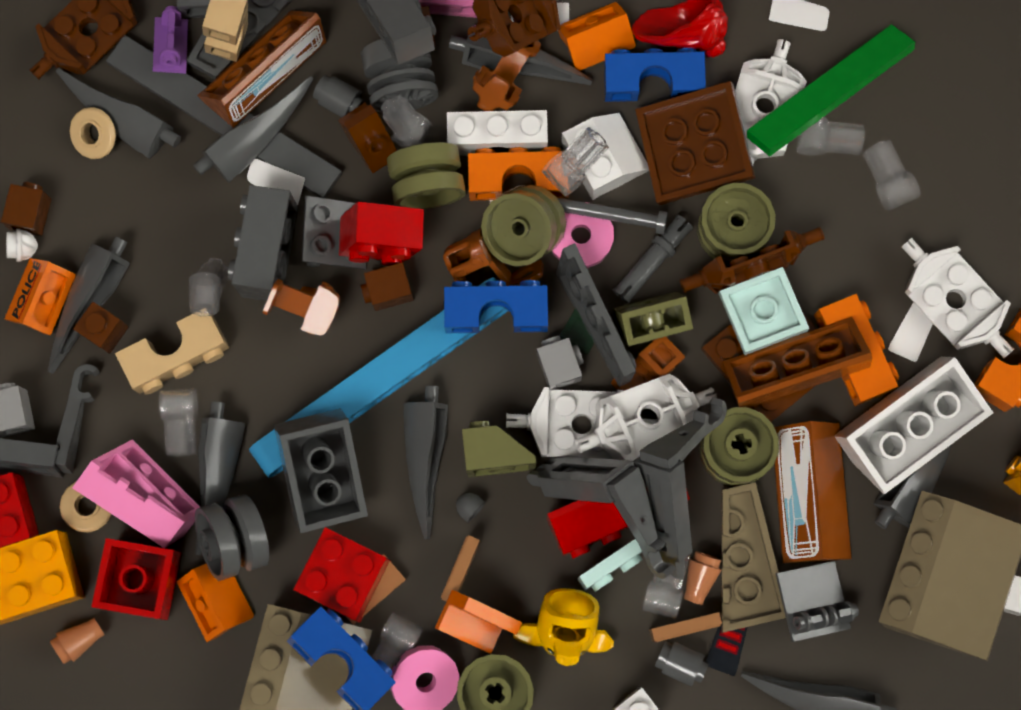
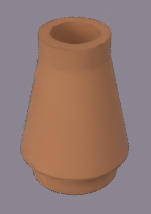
[684,551,722,605]
[50,618,105,664]

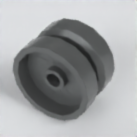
[195,494,269,581]

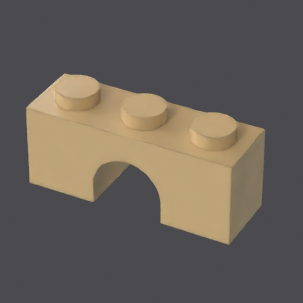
[202,0,248,62]
[115,307,229,395]

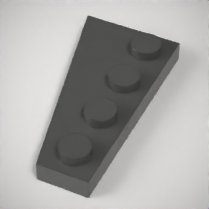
[187,0,293,79]
[556,243,636,387]

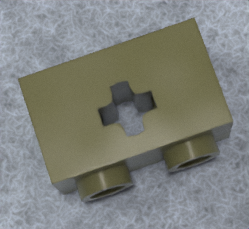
[612,292,693,346]

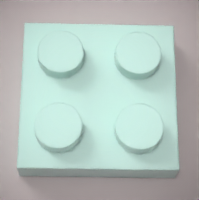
[719,267,809,355]
[577,539,643,592]

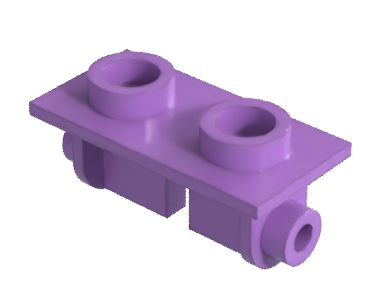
[153,6,188,74]

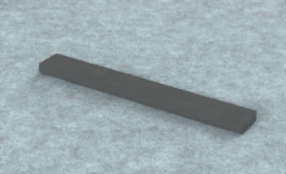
[106,35,342,198]

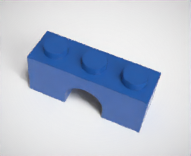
[604,48,706,102]
[444,280,548,334]
[287,607,396,710]

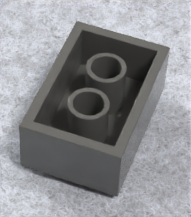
[228,185,298,301]
[274,408,368,533]

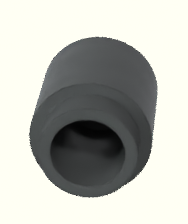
[313,75,364,118]
[655,641,709,687]

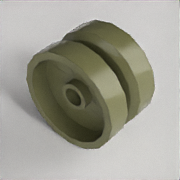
[386,142,466,209]
[697,183,776,264]
[481,185,566,266]
[699,407,779,486]
[457,654,534,710]

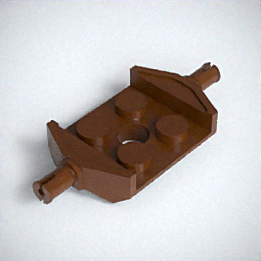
[29,0,138,80]
[467,0,561,57]
[679,227,825,294]

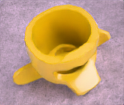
[513,588,614,666]

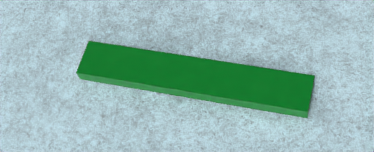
[747,24,915,157]

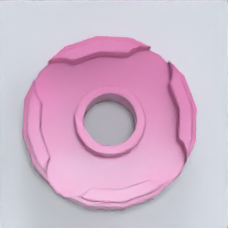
[552,202,614,268]
[390,645,459,710]

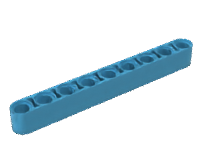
[249,277,508,478]

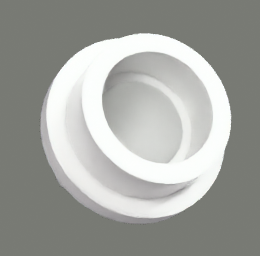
[6,228,38,262]

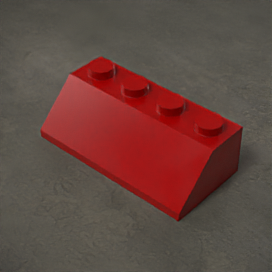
[547,488,690,559]

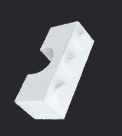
[447,110,548,155]

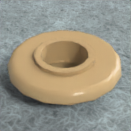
[69,107,116,159]
[60,481,112,533]

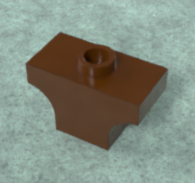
[338,102,397,174]

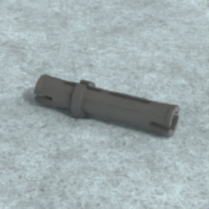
[612,215,693,304]

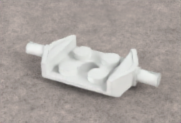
[735,39,807,165]
[901,238,1014,358]
[575,374,717,461]
[506,387,658,459]

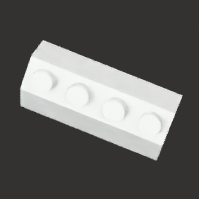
[835,357,993,494]

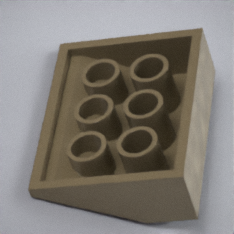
[879,491,1021,661]
[239,604,373,710]

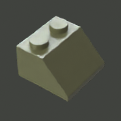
[462,421,536,478]

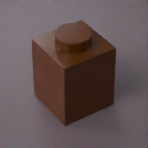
[1,182,51,236]
[360,262,414,311]
[73,301,129,354]

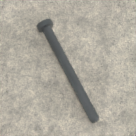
[557,198,668,235]

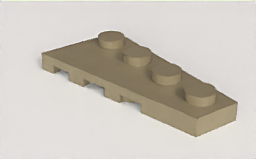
[721,482,786,633]

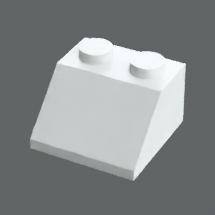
[561,113,649,200]

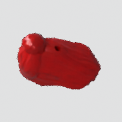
[631,0,728,58]

